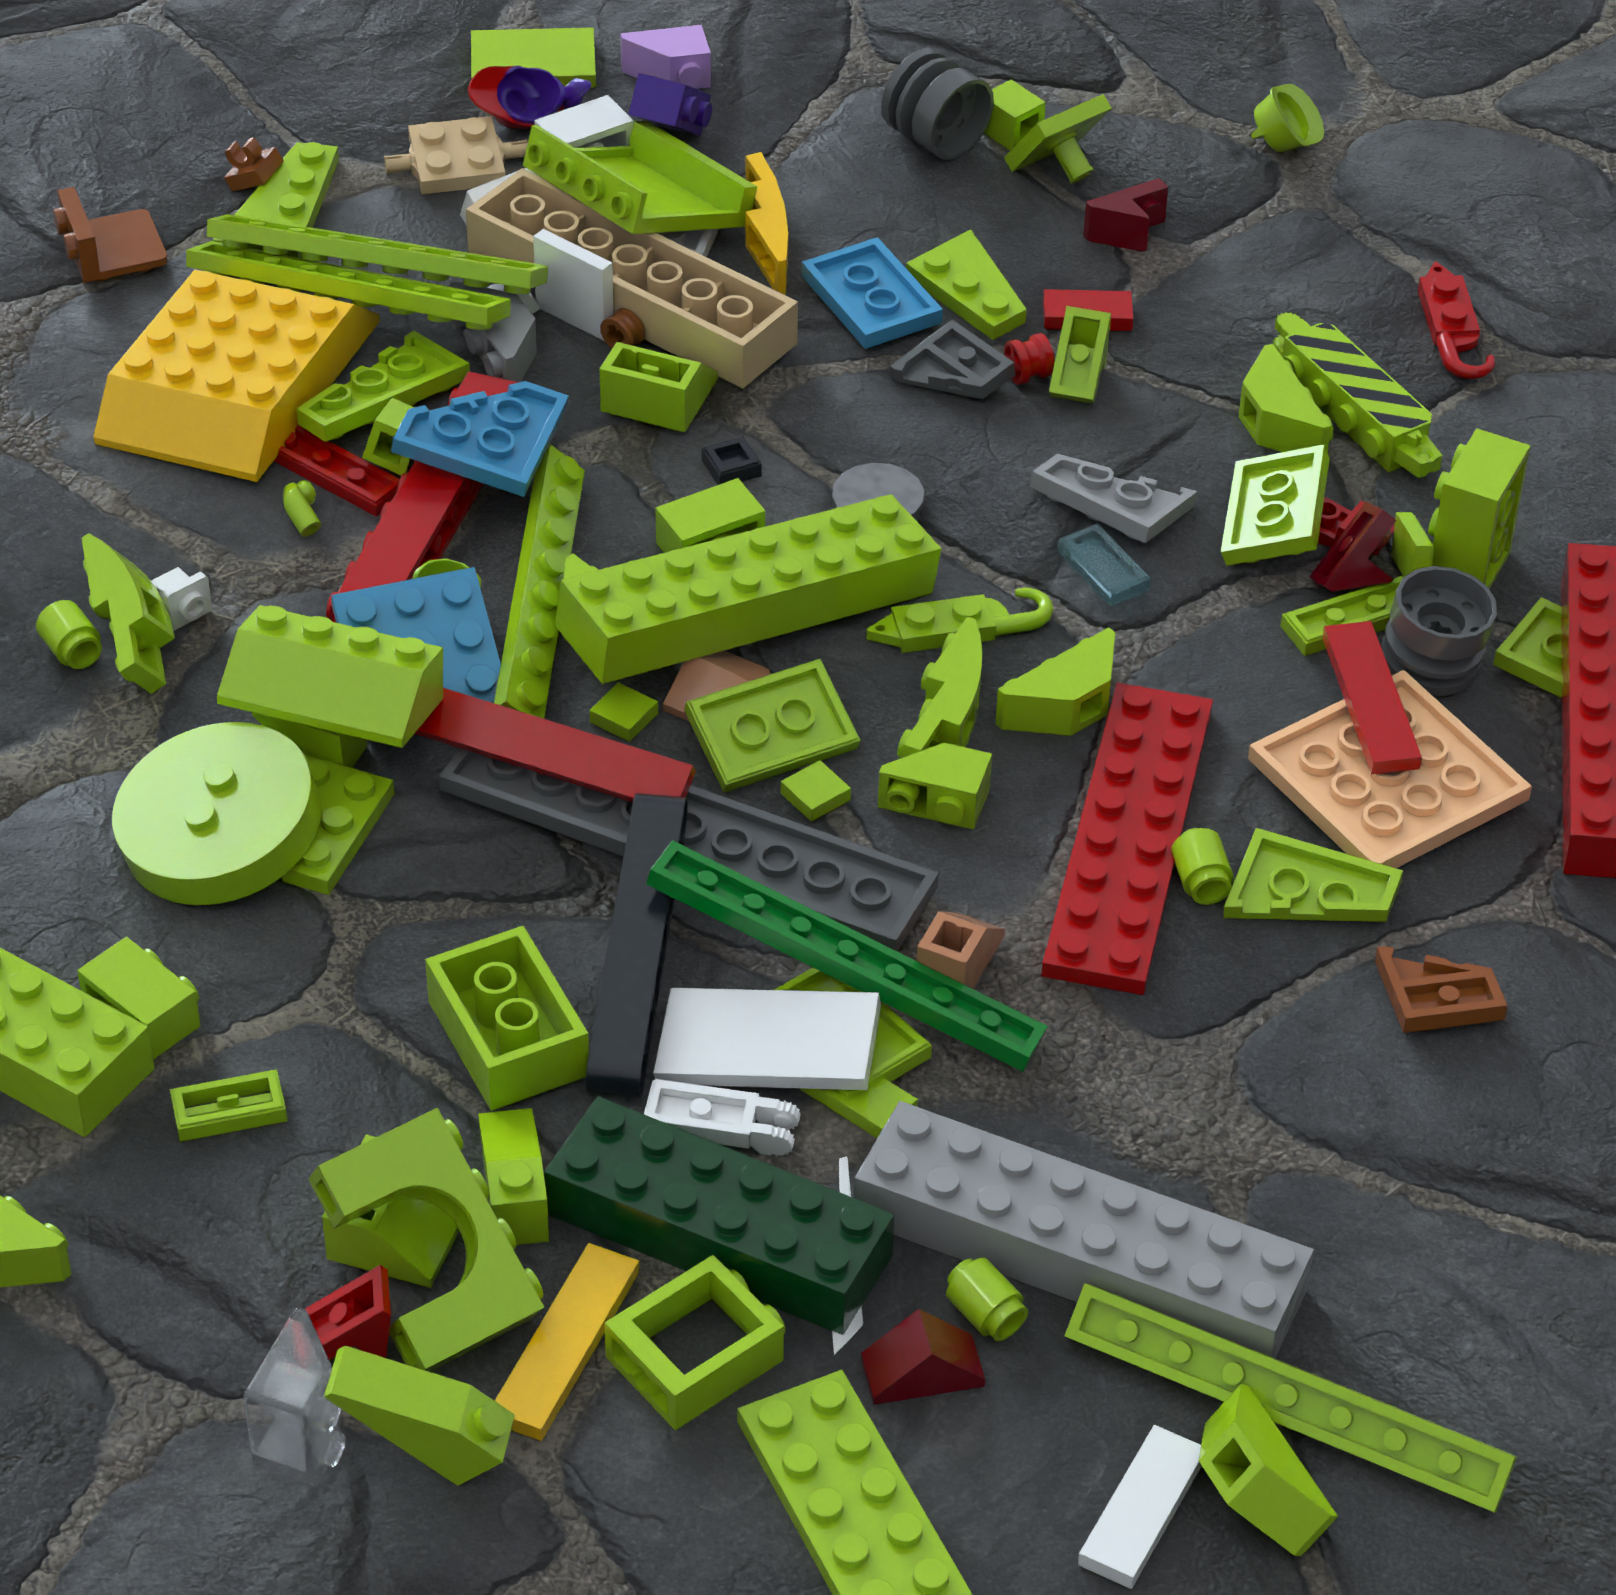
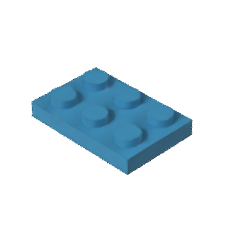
[801,237,943,349]

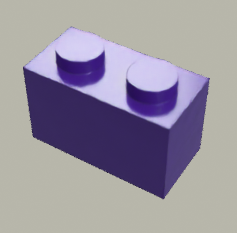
[628,73,712,136]

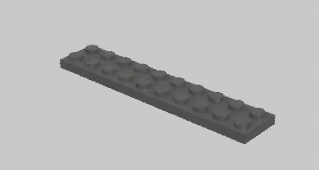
[439,748,939,951]

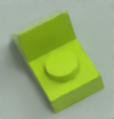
[1049,306,1111,404]

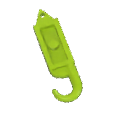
[866,588,1054,653]

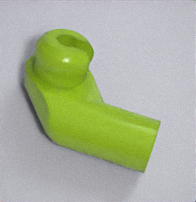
[283,480,322,537]

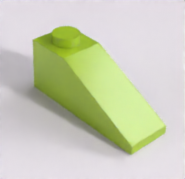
[478,1108,549,1245]
[324,1346,515,1486]

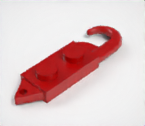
[1418,262,1495,379]

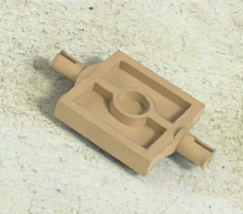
[384,116,528,195]

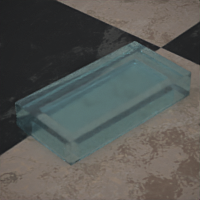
[1058,524,1151,606]

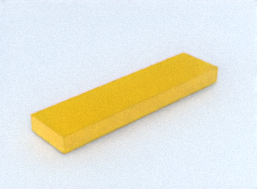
[495,1243,640,1441]

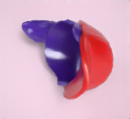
[468,65,591,129]

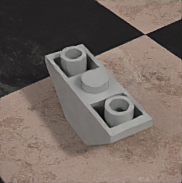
[449,282,537,382]

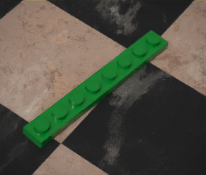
[646,840,1048,1072]

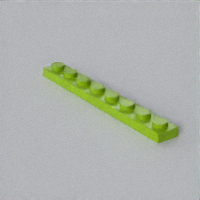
[207,214,549,294]
[186,241,511,330]
[494,444,585,719]
[1065,1283,1517,1512]

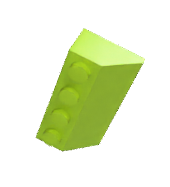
[217,605,443,748]

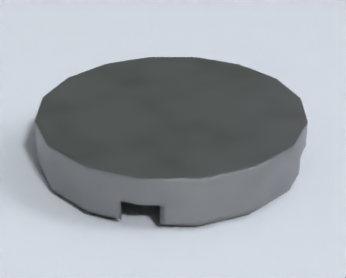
[832,463,924,521]

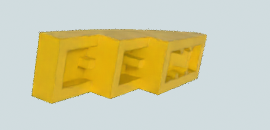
[745,152,788,295]

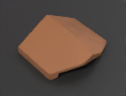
[663,651,770,722]

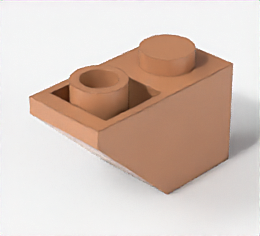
[917,911,1005,989]

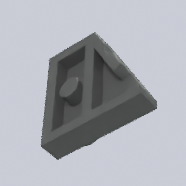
[890,320,1015,399]

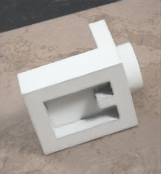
[151,567,212,631]

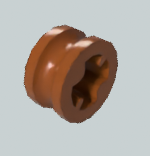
[600,308,645,349]

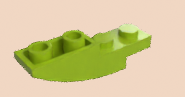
[81,533,175,694]
[897,617,982,758]

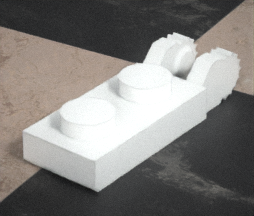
[644,1079,801,1156]

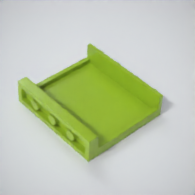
[523,120,758,234]

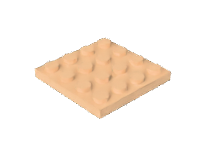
[1248,670,1532,868]

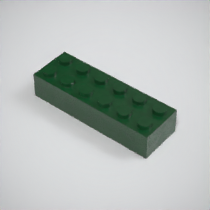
[544,1096,894,1335]

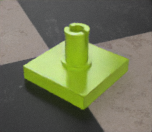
[1004,94,1112,184]

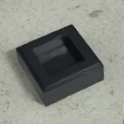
[701,436,762,485]

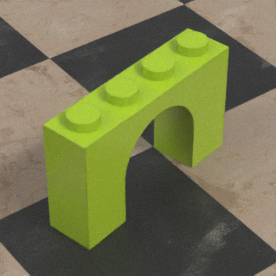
[308,1107,545,1372]

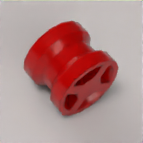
[1004,333,1055,385]

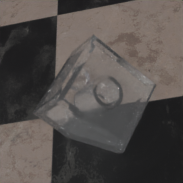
[243,1307,346,1486]

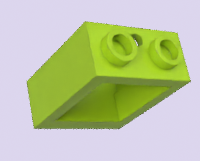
[604,1255,786,1430]

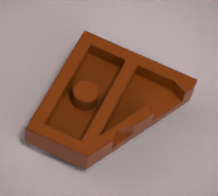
[1375,946,1508,1033]

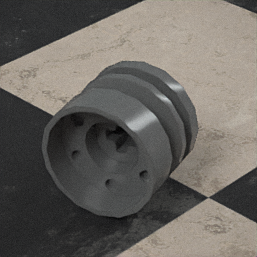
[881,48,994,160]
[1381,566,1497,697]

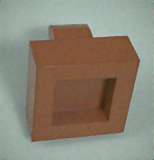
[224,137,284,192]

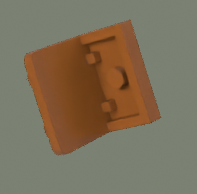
[53,187,168,283]

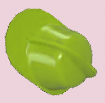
[1251,84,1324,153]

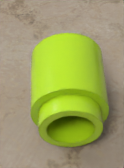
[36,600,102,669]
[1171,828,1233,905]
[946,1258,1029,1342]

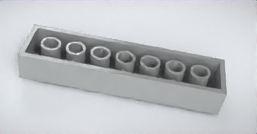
[854,1101,1314,1358]

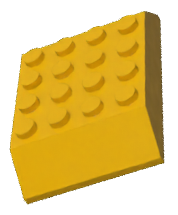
[93,270,380,482]

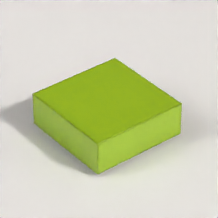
[589,682,658,742]
[780,760,851,822]

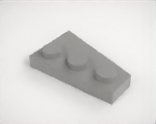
[1029,454,1198,543]

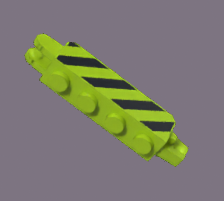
[1273,312,1443,478]

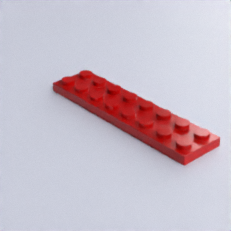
[1041,683,1213,995]

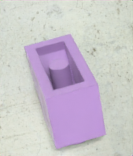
[620,25,711,89]

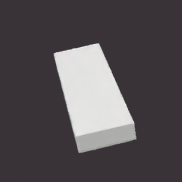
[1078,1425,1202,1589]

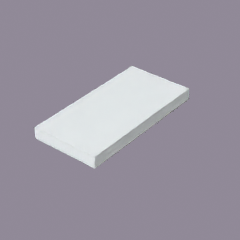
[653,988,881,1090]

